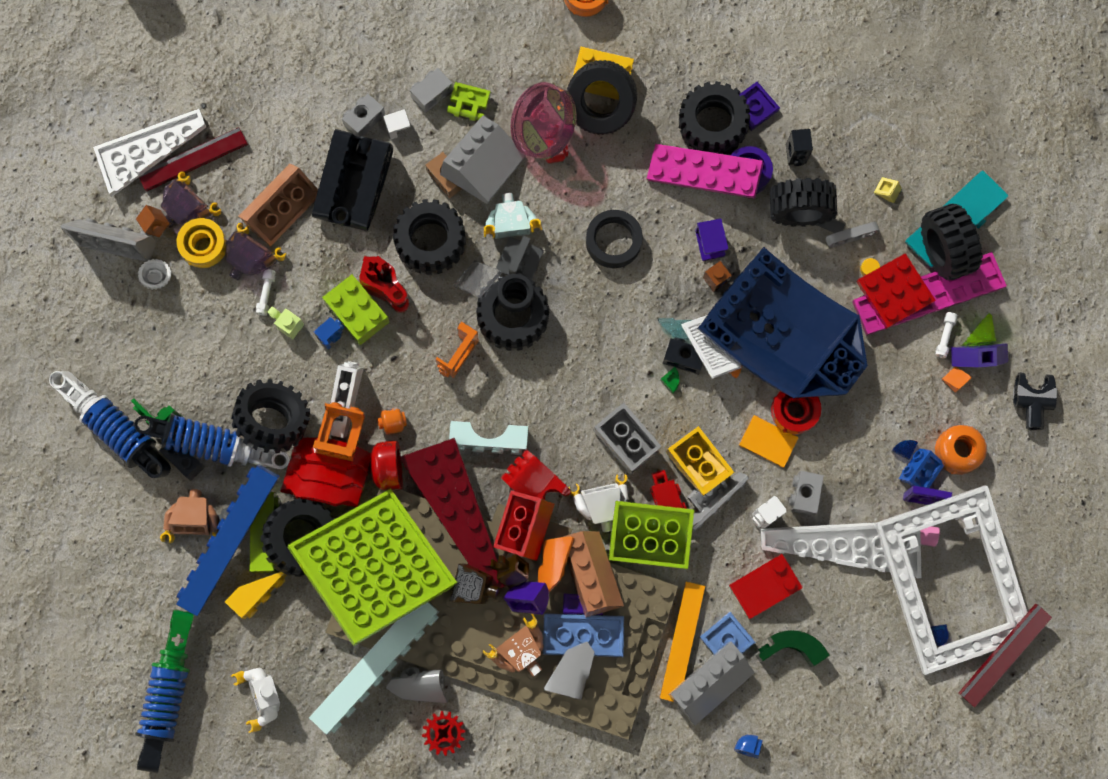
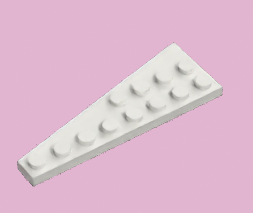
[760,523,921,578]

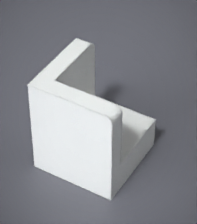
[383,109,410,139]

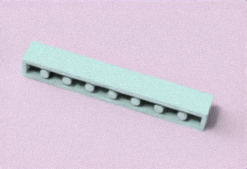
[309,602,439,735]

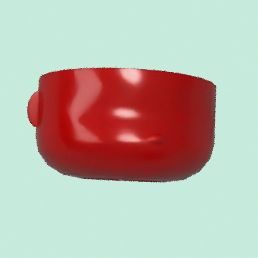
[771,391,822,435]
[371,441,403,491]

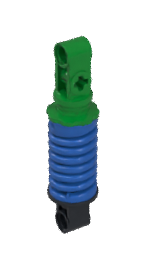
[135,610,194,773]

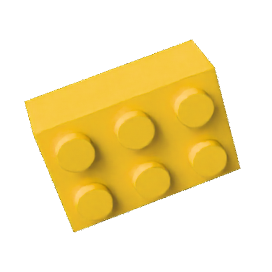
[573,47,634,100]

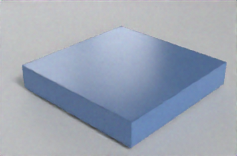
[700,612,756,654]

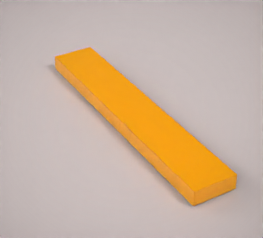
[659,581,705,702]

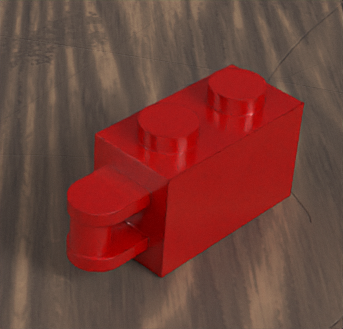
[650,470,687,509]

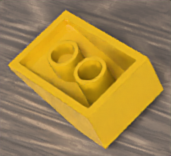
[666,426,735,496]

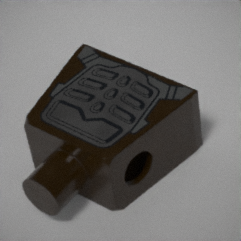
[450,563,500,604]

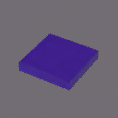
[740,82,780,131]
[903,486,952,505]

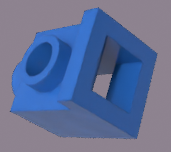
[314,317,345,350]

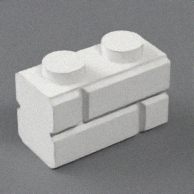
[752,496,786,528]

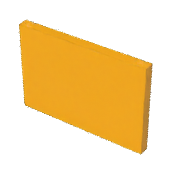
[739,415,799,468]

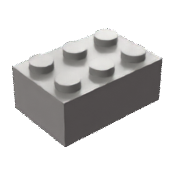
[593,403,662,475]

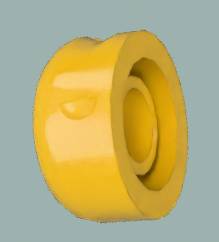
[176,218,227,268]

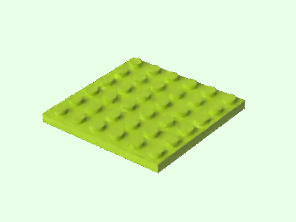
[288,489,457,646]

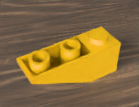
[225,572,287,619]

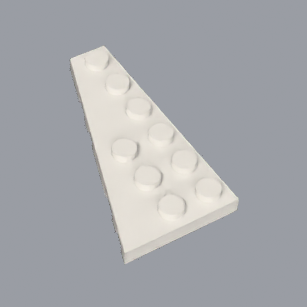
[93,109,206,197]

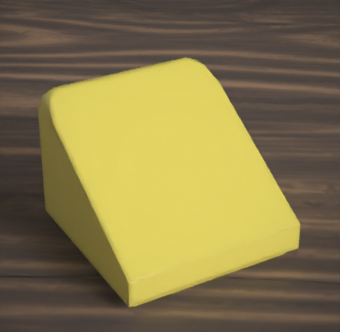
[874,177,902,203]

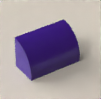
[504,581,549,615]

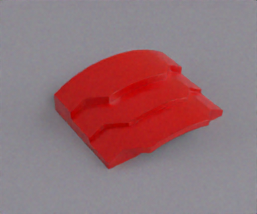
[280,437,371,507]

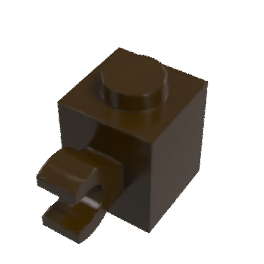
[491,554,529,589]

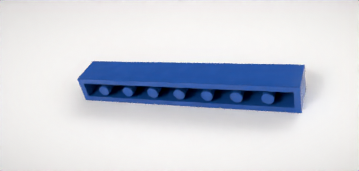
[176,464,280,616]

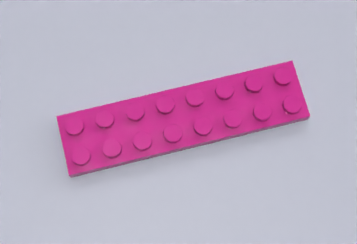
[852,252,1007,336]

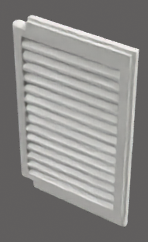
[681,315,741,379]

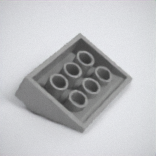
[440,116,526,204]
[61,219,156,262]

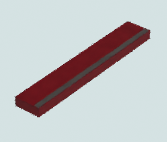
[139,127,248,192]
[958,604,1052,708]

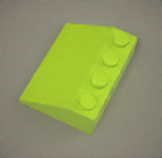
[608,501,694,569]

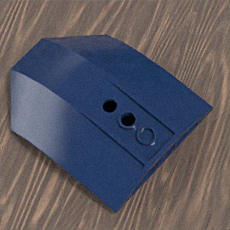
[697,247,868,398]

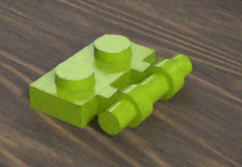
[447,82,491,121]

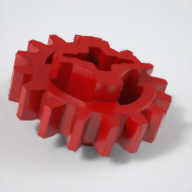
[422,711,466,756]

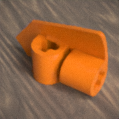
[538,536,574,593]

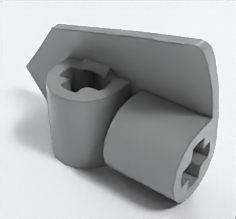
[544,642,595,700]
[386,667,448,703]

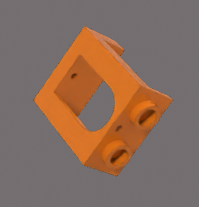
[436,322,479,378]
[313,402,365,462]

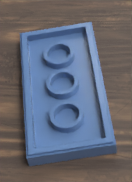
[543,614,624,657]

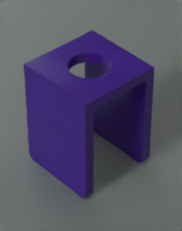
[695,219,728,261]

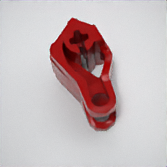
[359,256,410,313]
[501,450,571,500]

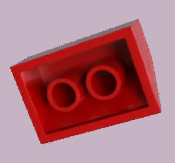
[493,490,555,561]

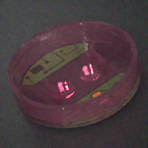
[510,82,576,159]

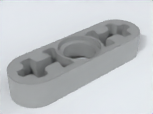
[826,222,880,248]

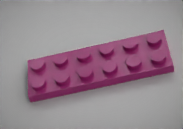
[646,144,764,199]

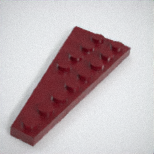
[400,438,506,588]

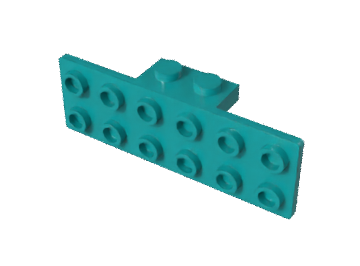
[905,170,1008,268]

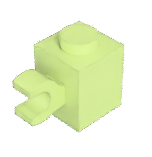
[267,307,304,340]

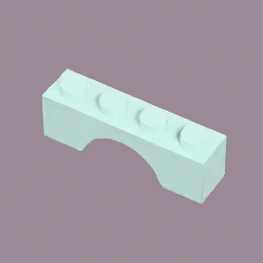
[449,421,528,455]

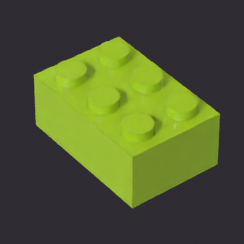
[322,274,390,345]

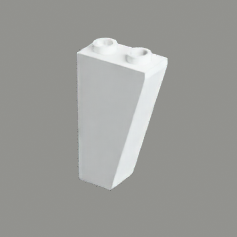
[330,361,364,438]

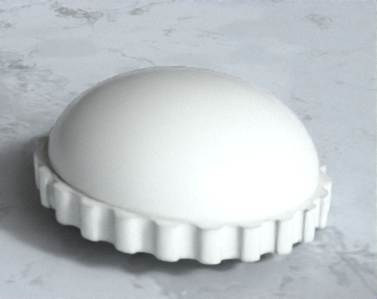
[138,259,171,290]

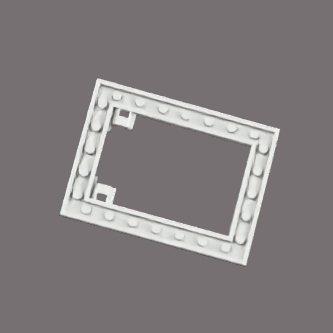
[875,486,1028,675]

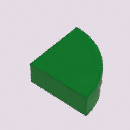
[660,367,679,394]

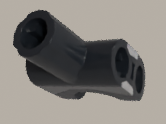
[1013,372,1057,430]

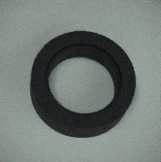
[586,210,643,268]

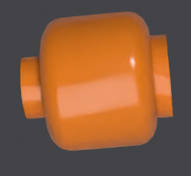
[377,408,407,435]

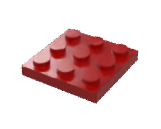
[856,253,936,329]

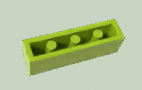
[250,492,280,573]

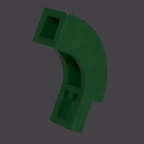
[756,630,830,667]

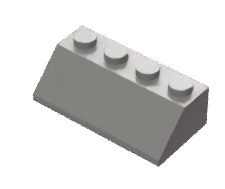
[668,641,755,726]

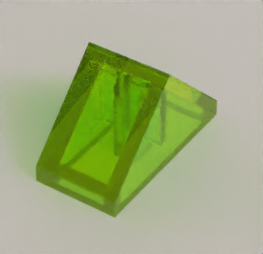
[961,313,996,346]

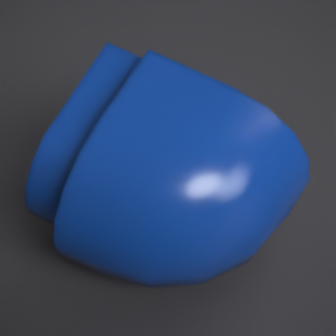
[734,735,763,759]

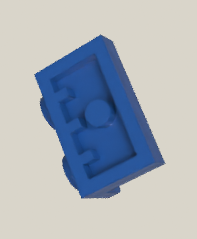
[899,449,944,488]

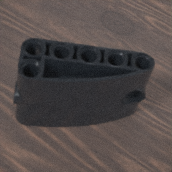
[312,129,393,232]

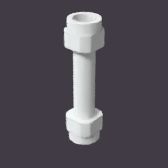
[256,269,276,316]
[935,312,958,358]

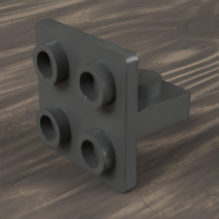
[496,236,544,280]

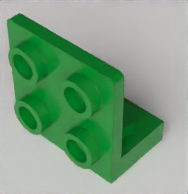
[131,398,183,424]

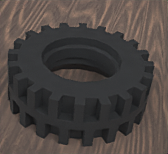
[231,379,310,454]

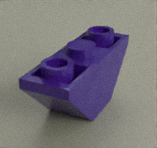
[951,343,1008,367]

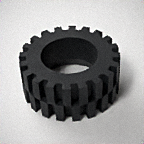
[770,178,838,227]

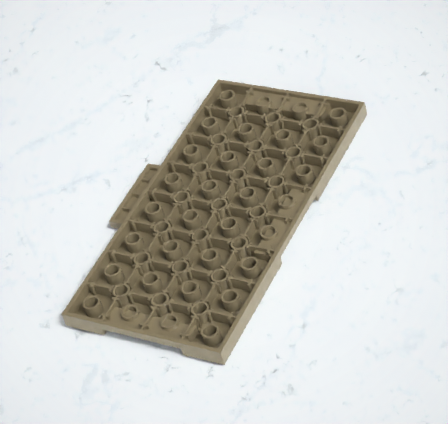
[325,489,678,740]

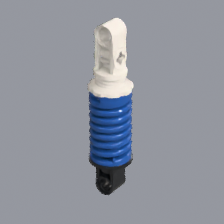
[49,371,171,478]
[134,413,289,469]

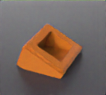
[942,367,971,393]

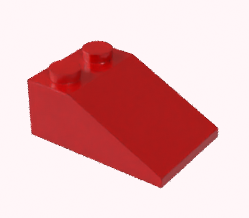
[729,554,803,619]

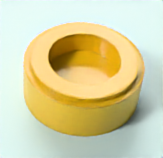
[860,258,880,276]

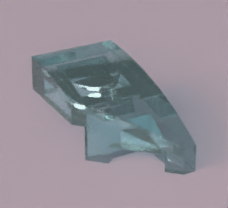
[658,318,692,340]

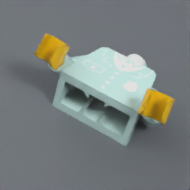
[484,193,542,239]

